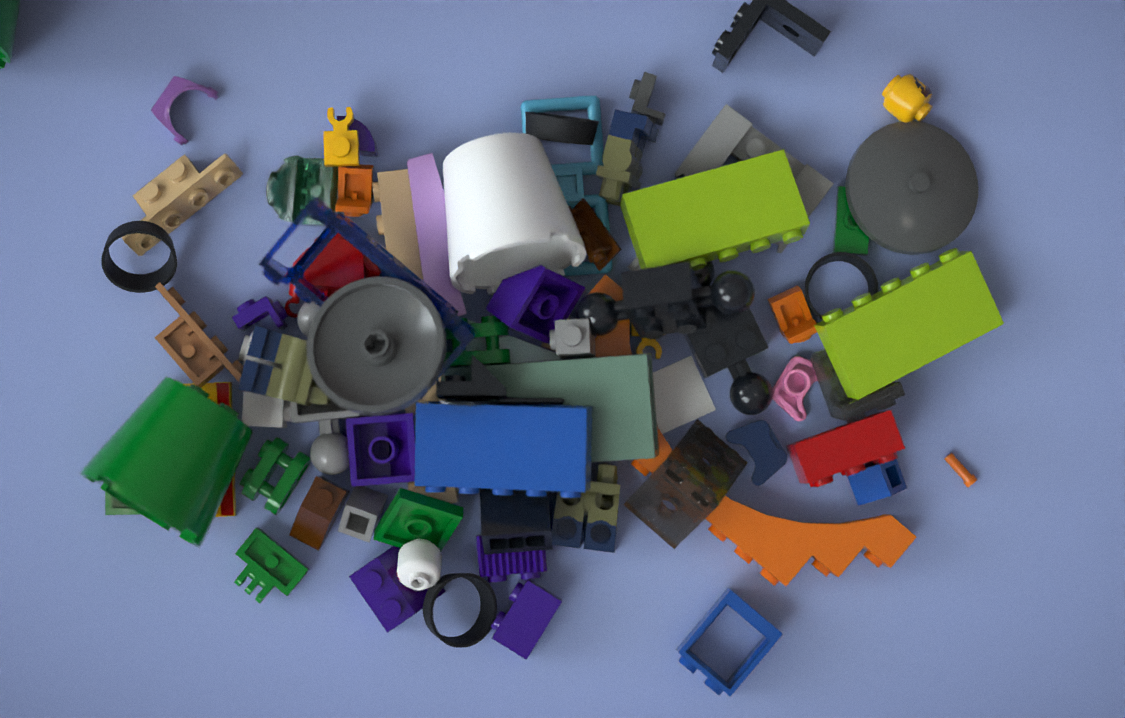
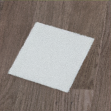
[653,355,716,434]

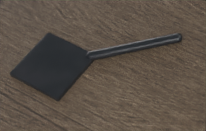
[440,397,564,406]

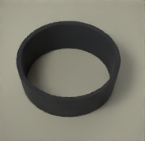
[525,112,599,145]
[101,221,177,293]
[805,252,879,320]
[423,573,497,648]

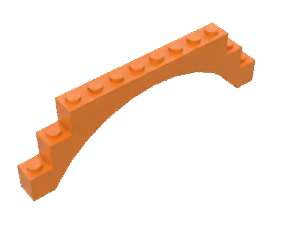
[588,274,916,586]

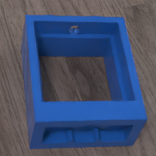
[676,588,783,697]

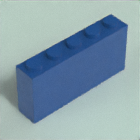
[415,401,592,498]

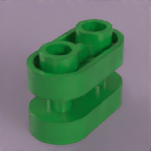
[443,316,511,367]
[239,437,311,515]

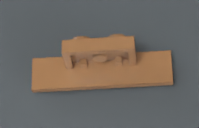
[154,282,243,388]

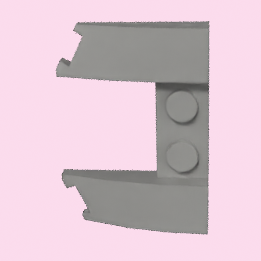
[675,104,834,253]

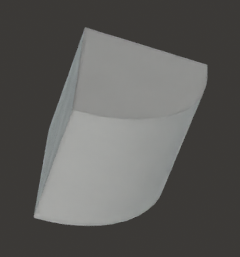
[338,486,388,542]

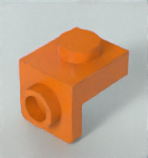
[335,164,374,217]
[767,285,817,344]

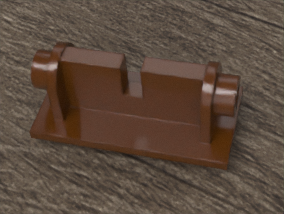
[568,198,622,271]

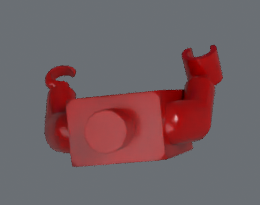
[284,224,382,318]

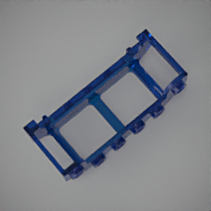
[259,197,477,399]

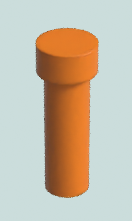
[944,452,977,488]

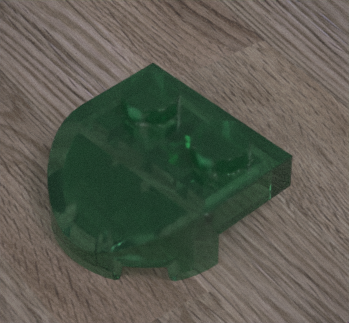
[266,156,338,227]

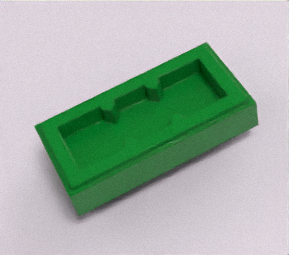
[833,186,869,256]

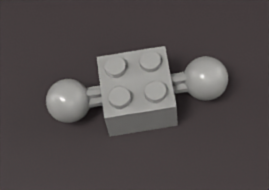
[290,298,364,475]

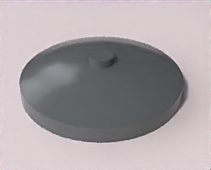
[845,121,978,255]
[306,277,447,415]

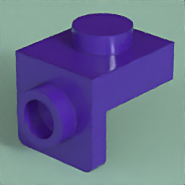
[232,296,288,331]

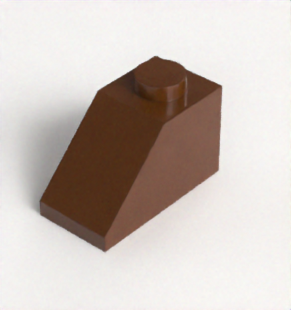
[289,476,350,551]

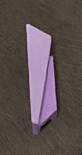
[407,153,467,321]

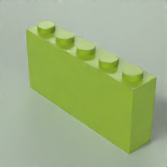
[620,149,810,271]
[814,248,1004,400]

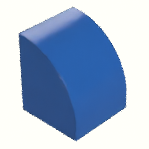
[847,459,907,506]

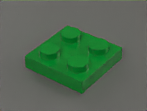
[374,488,464,552]

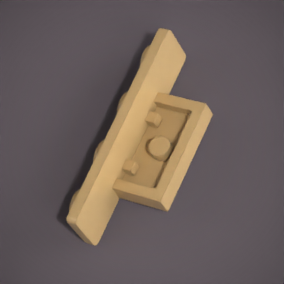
[121,154,243,256]

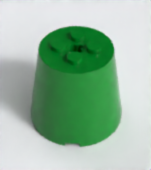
[80,377,253,547]

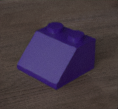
[486,265,585,345]
[346,413,415,487]
[349,546,446,633]

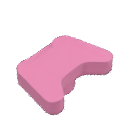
[772,356,832,421]

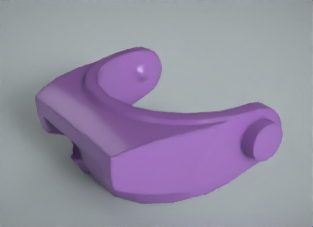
[151,76,219,145]

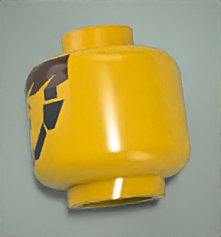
[882,74,933,123]

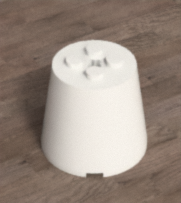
[443,133,586,295]

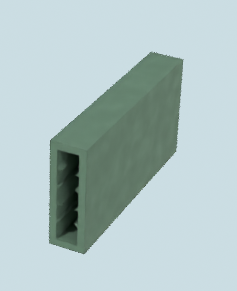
[441,353,659,462]

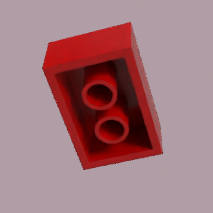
[786,410,905,488]

